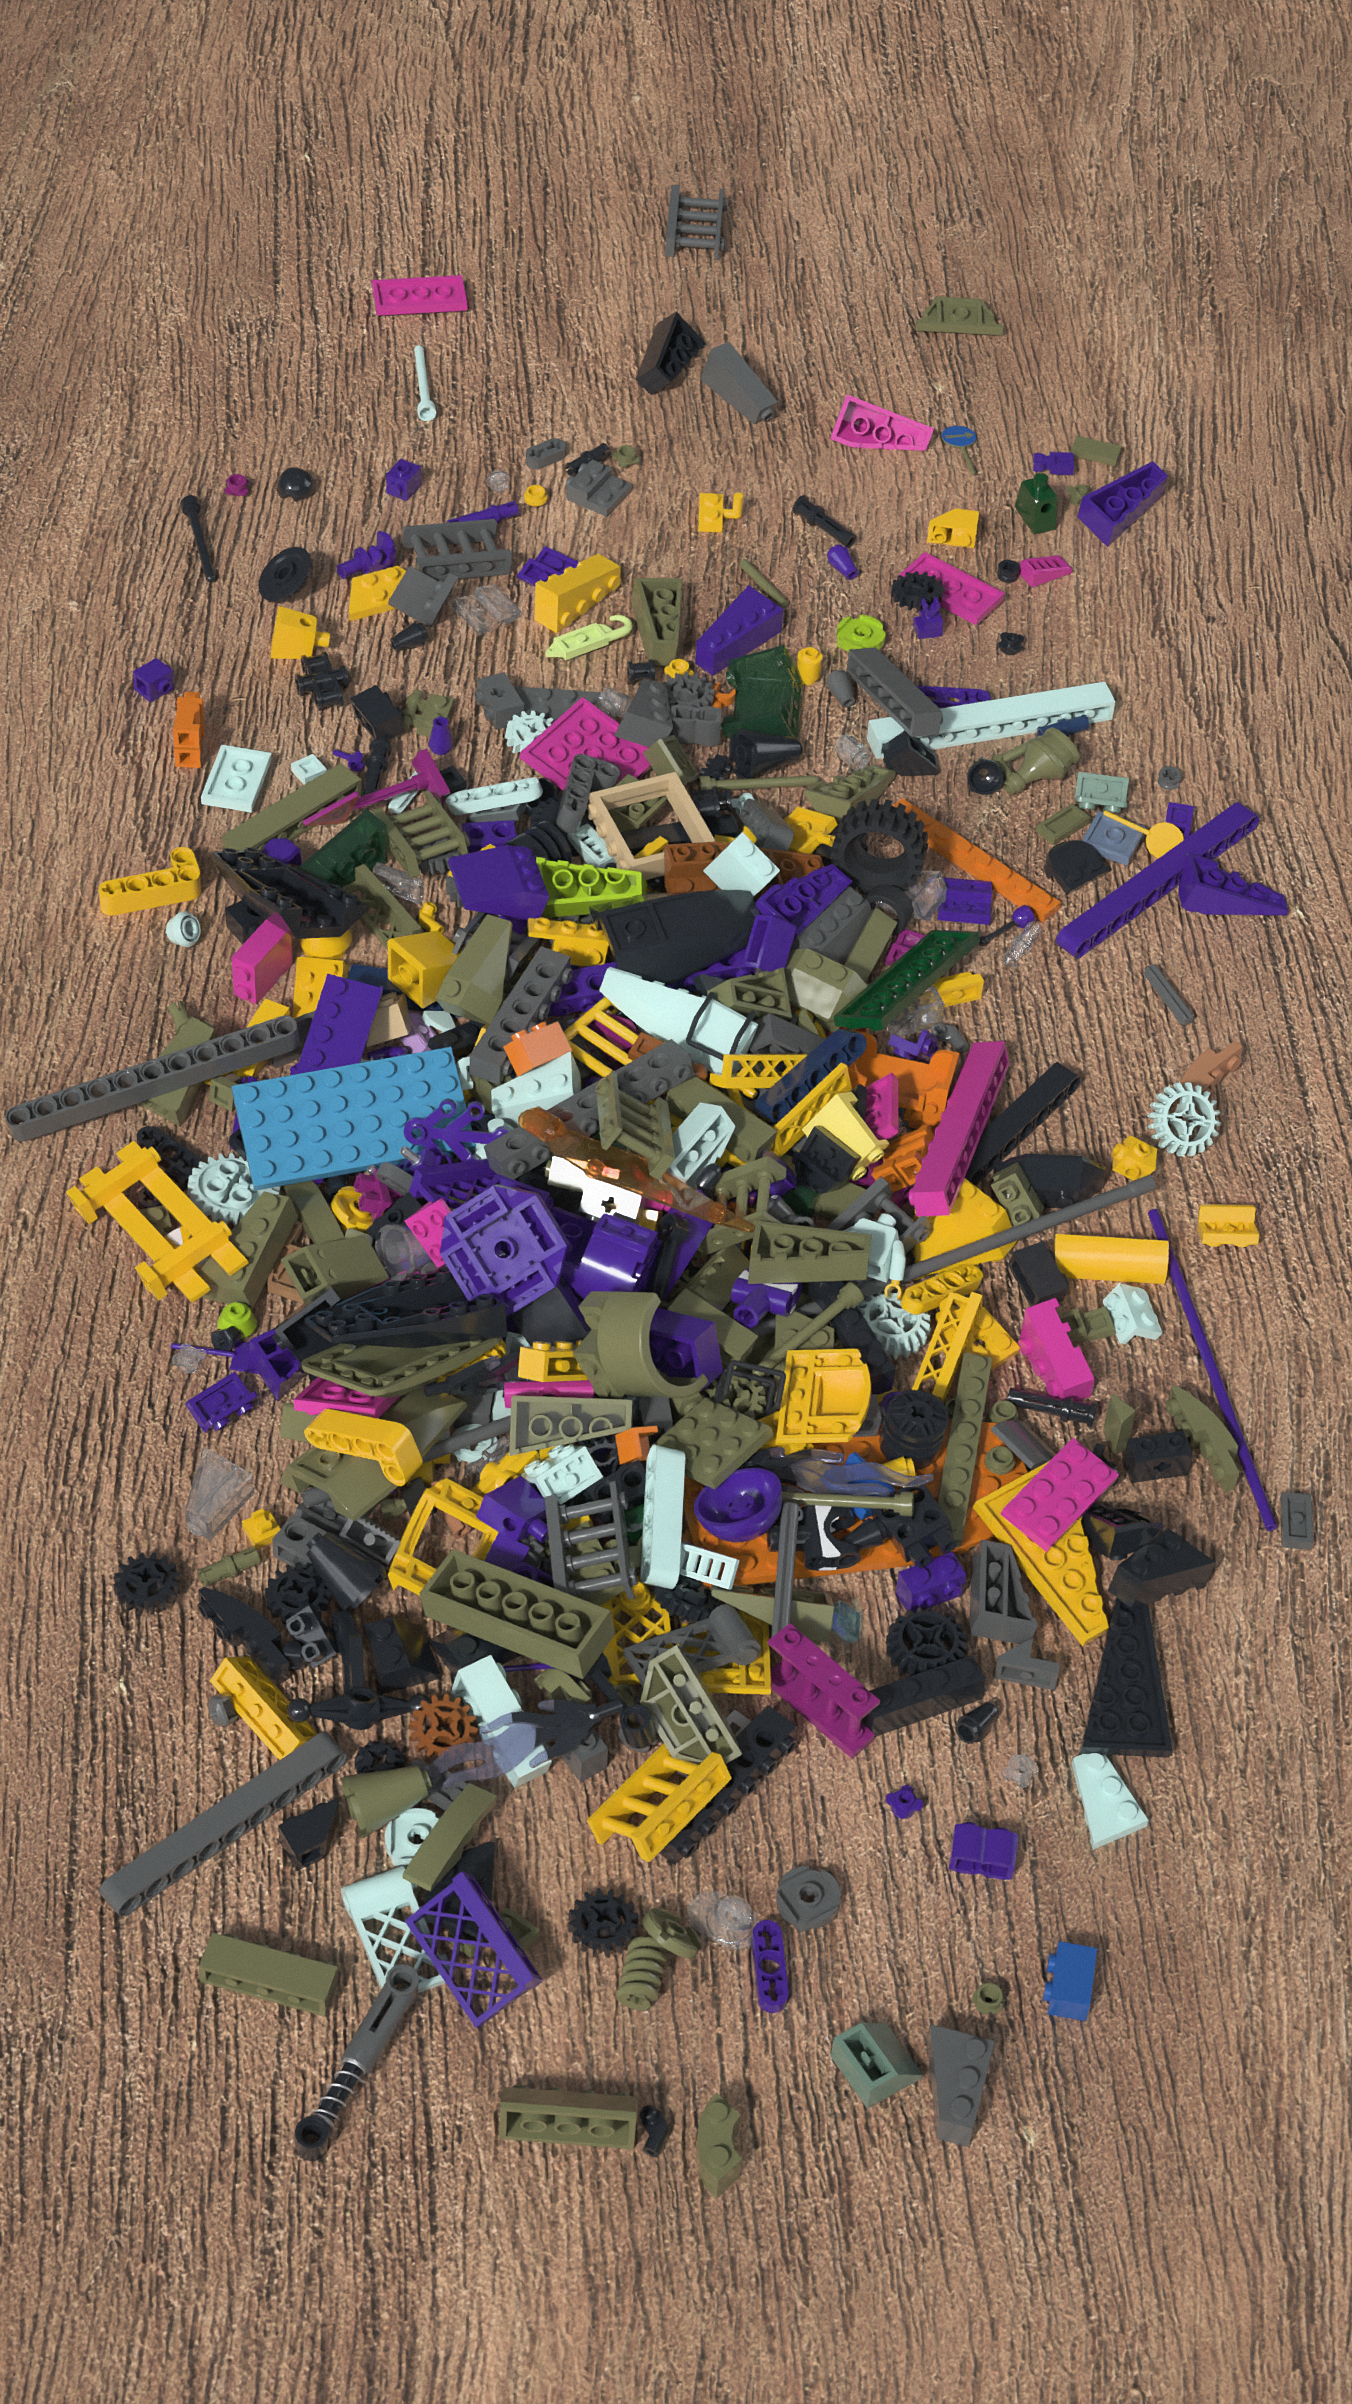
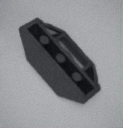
[992,1154,1106,1209]
[1081,1502,1163,1560]

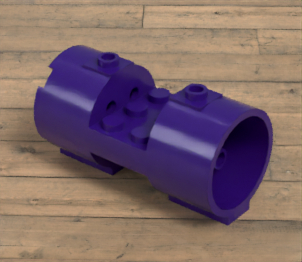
[485,1174,661,1302]

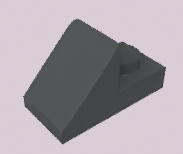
[994,1638,1060,1691]

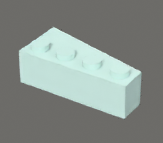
[450,1655,552,1788]

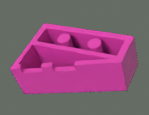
[1018,1298,1095,1401]

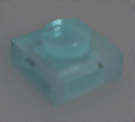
[831,1600,860,1644]

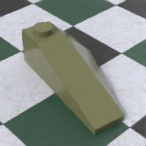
[711,1584,834,1645]

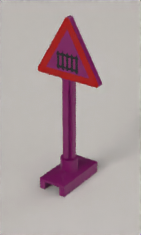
[303,749,450,827]

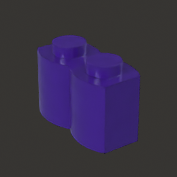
[949,1822,1018,1880]

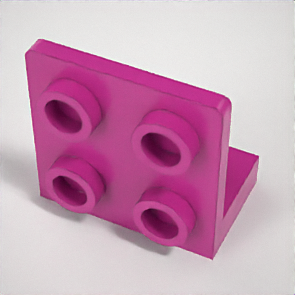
[405,1198,452,1268]

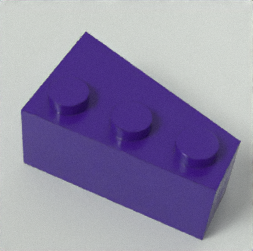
[248,1328,307,1402]

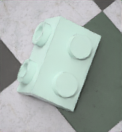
[1103,1283,1163,1344]

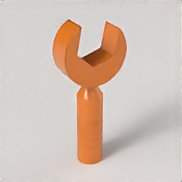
[712,682,736,709]

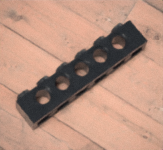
[659,1705,797,1865]

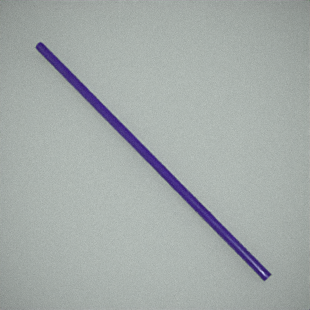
[1148,1209,1277,1531]

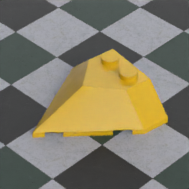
[913,1178,1018,1280]

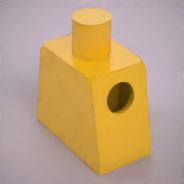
[270,606,330,659]

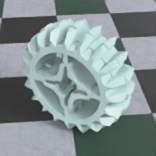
[1147,1082,1221,1157]
[858,1292,931,1360]

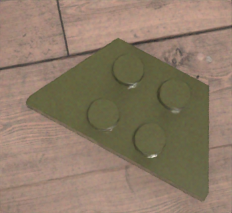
[915,296,1003,335]
[773,1311,834,1405]

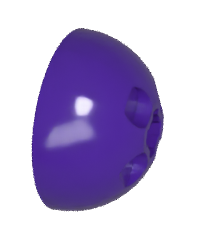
[694,1468,783,1543]

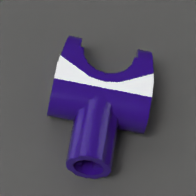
[731,1268,802,1329]

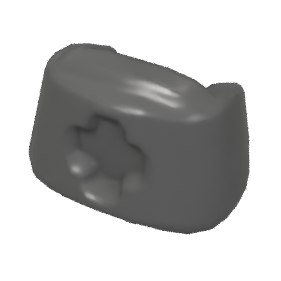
[208,1693,238,1727]

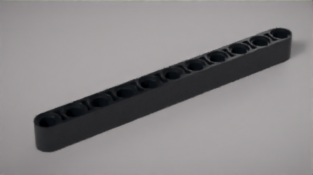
[893,1062,1081,1237]

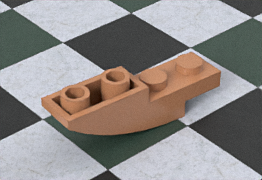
[1172,1041,1243,1119]

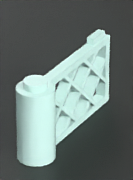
[341,1866,450,1993]

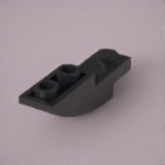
[427,1019,486,1059]
[197,1587,289,1685]

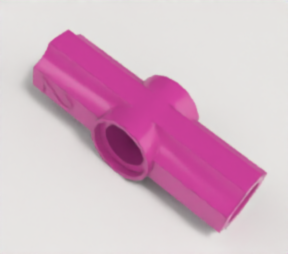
[504,1380,596,1408]

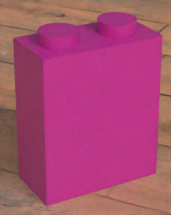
[232,920,292,1004]

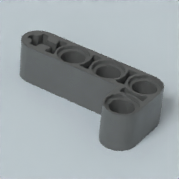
[556,754,620,833]
[740,798,794,851]

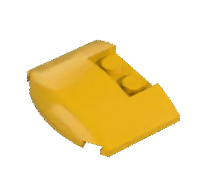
[776,1349,871,1443]
[677,1611,771,1695]

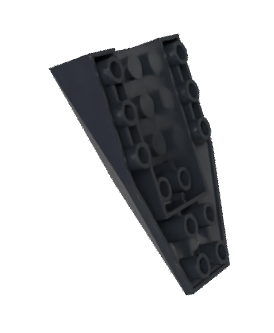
[305,1267,508,1349]

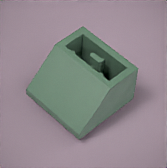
[831,2022,923,2109]

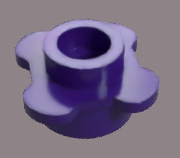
[885,1785,923,1819]

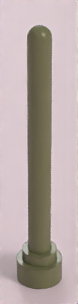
[697,775,819,791]
[752,1282,864,1376]
[782,1491,914,1516]

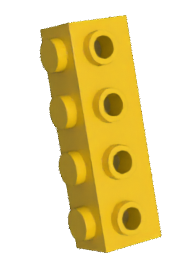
[518,1340,588,1382]

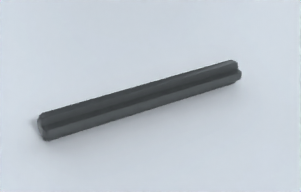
[771,1502,799,1638]

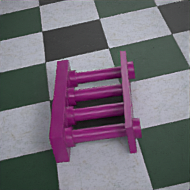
[768,1623,880,1759]

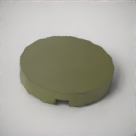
[642,1908,703,1959]

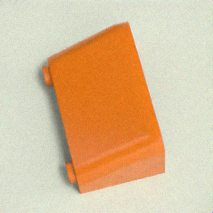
[848,1030,960,1129]

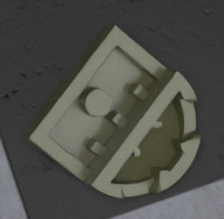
[533,1669,596,1706]

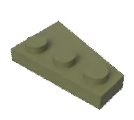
[568,1520,625,1606]

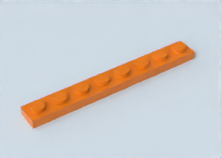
[893,798,1061,922]

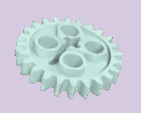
[187,1153,280,1226]

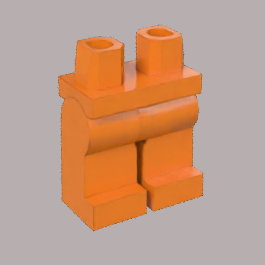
[173,691,205,768]
[871,1123,935,1193]

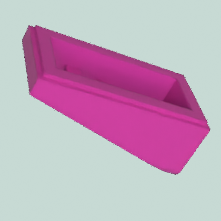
[1019,555,1073,587]

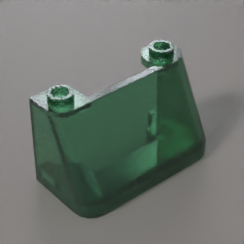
[721,645,803,741]

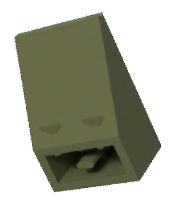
[281,1236,389,1303]

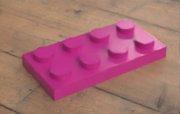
[372,275,467,316]
[899,552,1005,625]
[1000,1438,1119,1552]

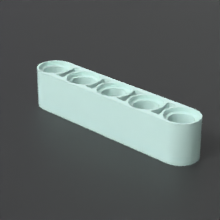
[640,1445,685,1589]

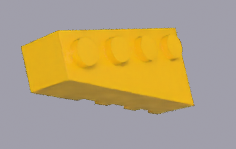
[535,553,621,633]

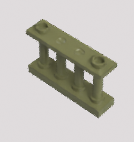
[371,790,470,878]
[595,1071,675,1180]
[692,1156,786,1259]

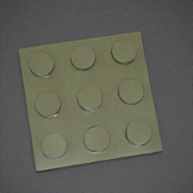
[650,1398,773,1489]

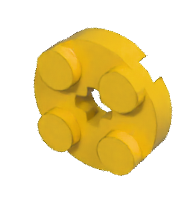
[330,1186,387,1234]

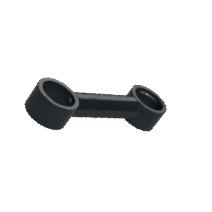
[650,1213,689,1310]

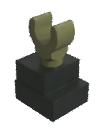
[380,1477,435,1521]

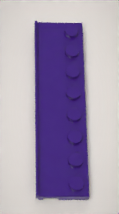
[295,973,383,1184]

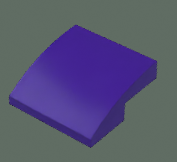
[517,546,579,587]
[937,877,992,925]

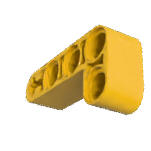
[98,847,201,916]
[304,1409,423,1486]

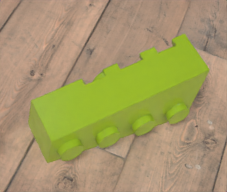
[536,857,647,918]

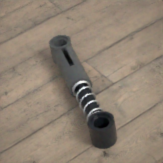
[295,1964,419,2162]

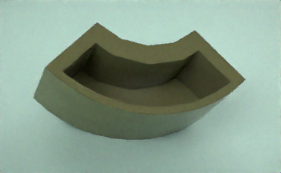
[696,2093,742,2199]

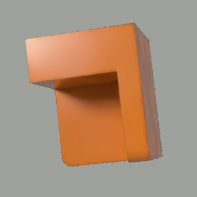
[615,1426,658,1464]

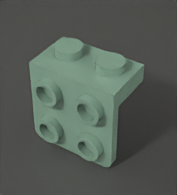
[1074,772,1129,813]

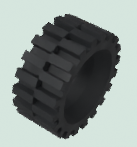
[831,799,929,895]

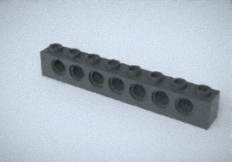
[483,1039,695,1180]

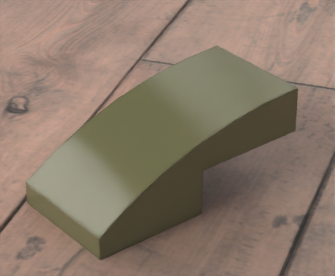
[1058,1306,1116,1343]

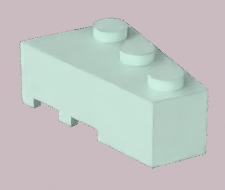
[491,1051,581,1128]

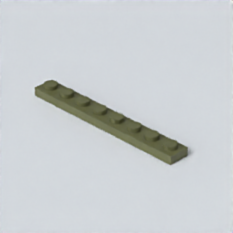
[937,1352,992,1548]

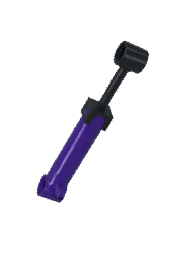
[510,1564,656,1749]

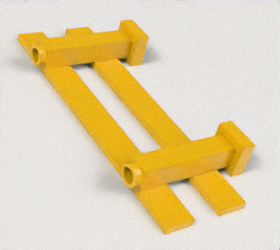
[66,1141,249,1303]

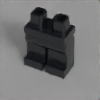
[871,1478,957,1569]

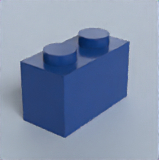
[1043,1941,1097,2021]

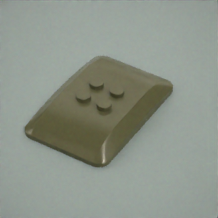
[302,1337,502,1398]

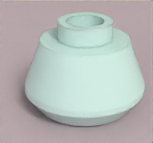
[166,911,201,947]

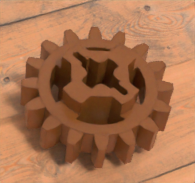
[408,1694,478,1764]

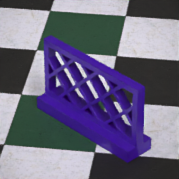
[409,1159,496,1209]
[405,1872,544,2028]

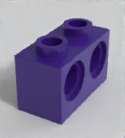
[462,820,516,853]

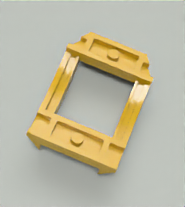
[388,1478,498,1596]

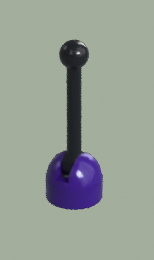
[979,905,1035,946]

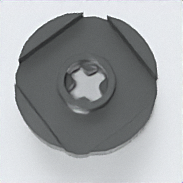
[776,1866,841,1932]

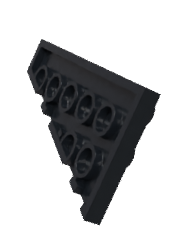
[1079,1598,1173,1758]

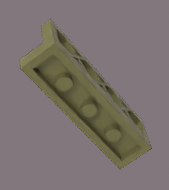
[343,864,422,951]

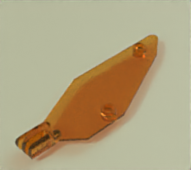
[518,1106,755,1232]

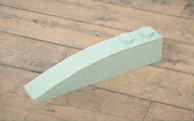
[599,967,758,1073]

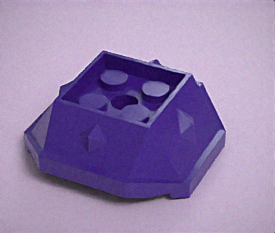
[440,1184,570,1317]

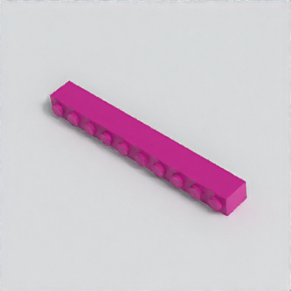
[909,1041,1010,1217]

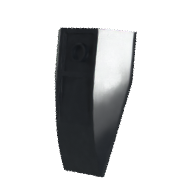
[211,847,368,939]
[589,890,760,985]

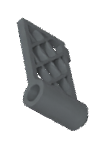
[623,1604,761,1688]

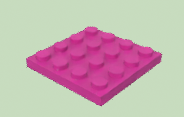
[519,697,652,805]

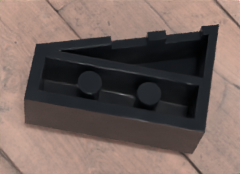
[1108,1528,1216,1608]

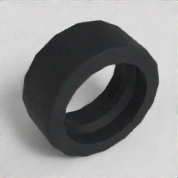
[865,884,914,936]

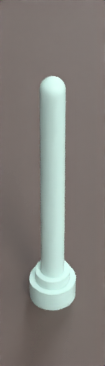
[414,345,436,421]

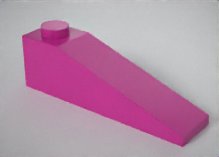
[830,394,934,451]

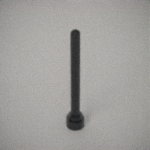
[180,495,216,583]

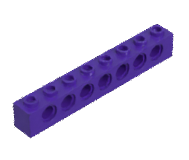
[547,947,755,1017]

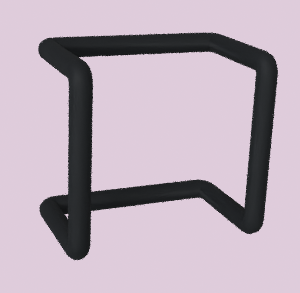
[686,992,756,1061]
[714,1360,786,1416]

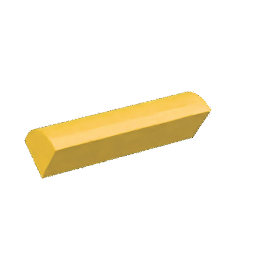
[1052,1234,1169,1284]

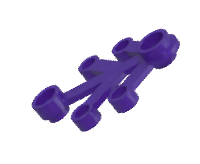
[404,1098,511,1165]

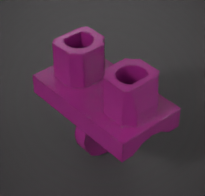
[354,1168,402,1222]

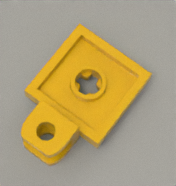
[935,1293,1020,1371]

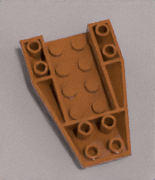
[664,842,824,906]

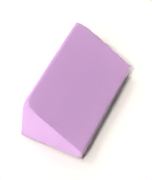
[398,1012,436,1054]

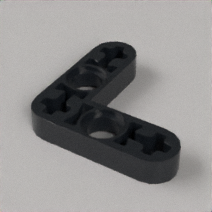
[136,1126,202,1209]

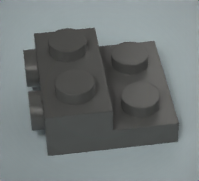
[565,459,632,517]

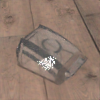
[875,870,947,921]

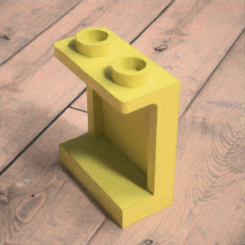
[802,1092,889,1181]

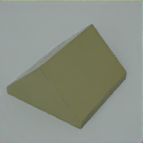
[643,735,699,787]

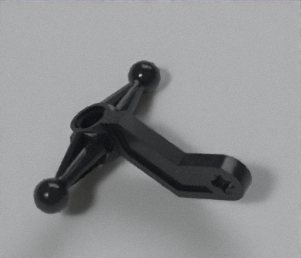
[287,1611,431,1730]

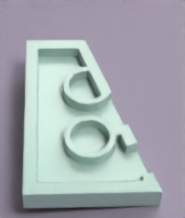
[1072,1753,1148,1850]

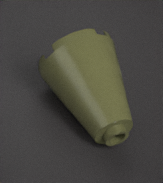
[339,1766,432,1838]

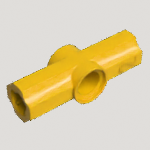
[470,1450,539,1498]

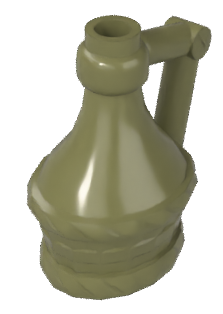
[993,727,1081,795]

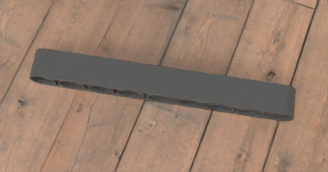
[99,1732,348,1917]

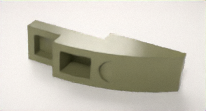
[1166,1386,1239,1492]

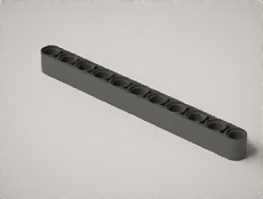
[5,1016,301,1142]

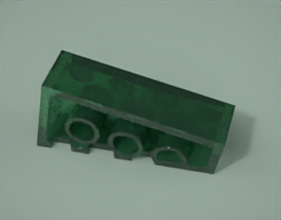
[297,809,388,887]

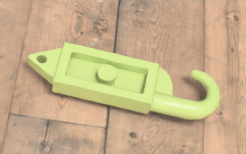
[546,615,632,660]

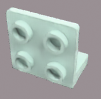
[520,1444,603,1504]

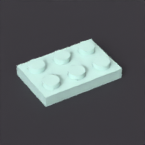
[201,744,271,813]

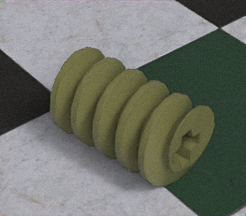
[616,1936,669,2011]

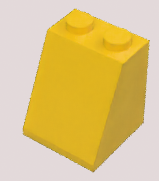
[387,930,462,1009]

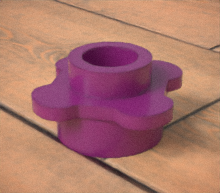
[224,474,250,496]

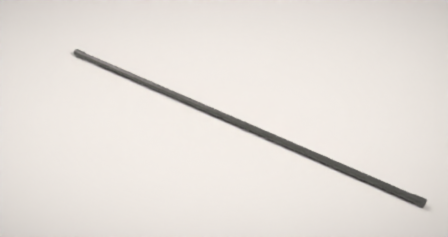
[301,1175,1156,1509]

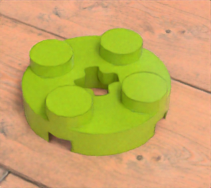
[836,615,886,652]

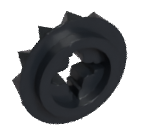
[354,1738,405,1774]

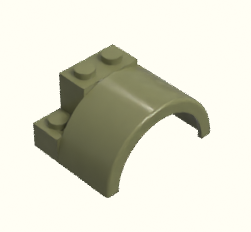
[572,1291,708,1399]

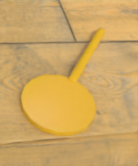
[1103,811,1184,859]

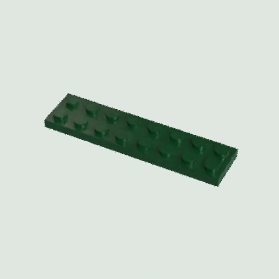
[833,930,980,1031]

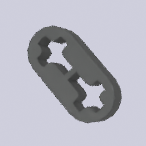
[525,438,566,469]
[375,1162,423,1202]

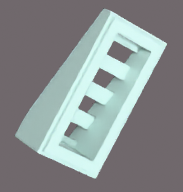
[567,823,616,869]
[679,1542,740,1590]

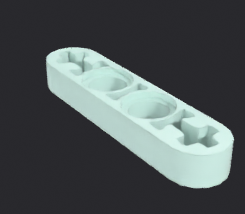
[446,777,543,815]

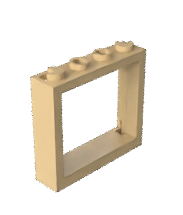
[586,772,716,880]

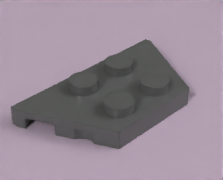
[514,686,604,723]

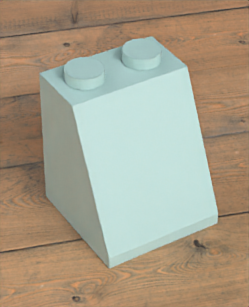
[703,832,780,897]

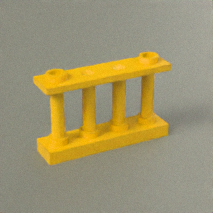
[587,1743,732,1862]

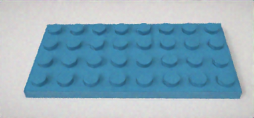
[232,1047,476,1191]

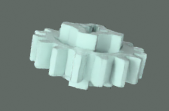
[505,711,553,753]

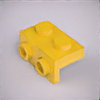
[1197,1204,1259,1247]

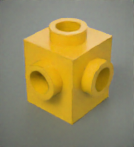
[1112,1135,1157,1180]

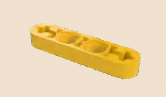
[900,1264,983,1315]

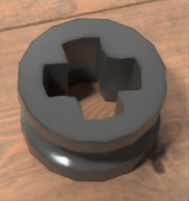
[1158,766,1182,790]

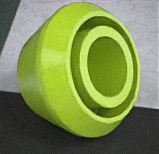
[217,1302,257,1339]

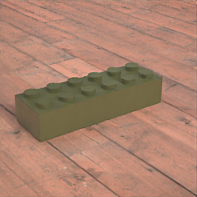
[420,1549,615,1679]

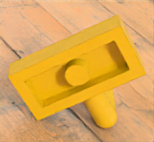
[698,492,743,533]

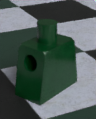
[1015,473,1057,535]

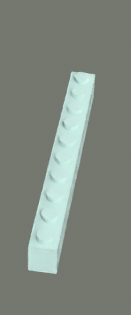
[867,682,1115,759]

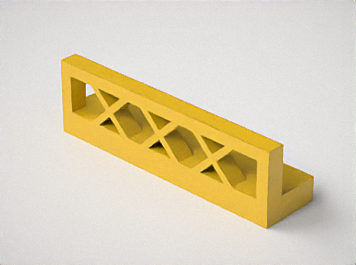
[895,971,984,1019]
[709,1053,809,1088]
[771,1063,852,1157]
[912,1292,983,1404]
[210,1656,318,1760]

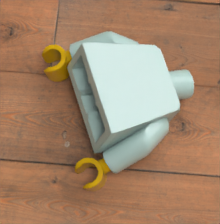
[844,1213,906,1301]

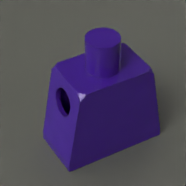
[476,1476,549,1543]

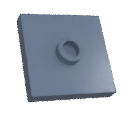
[1082,811,1146,866]

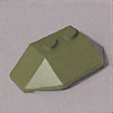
[784,948,867,1023]
[640,1645,743,1765]

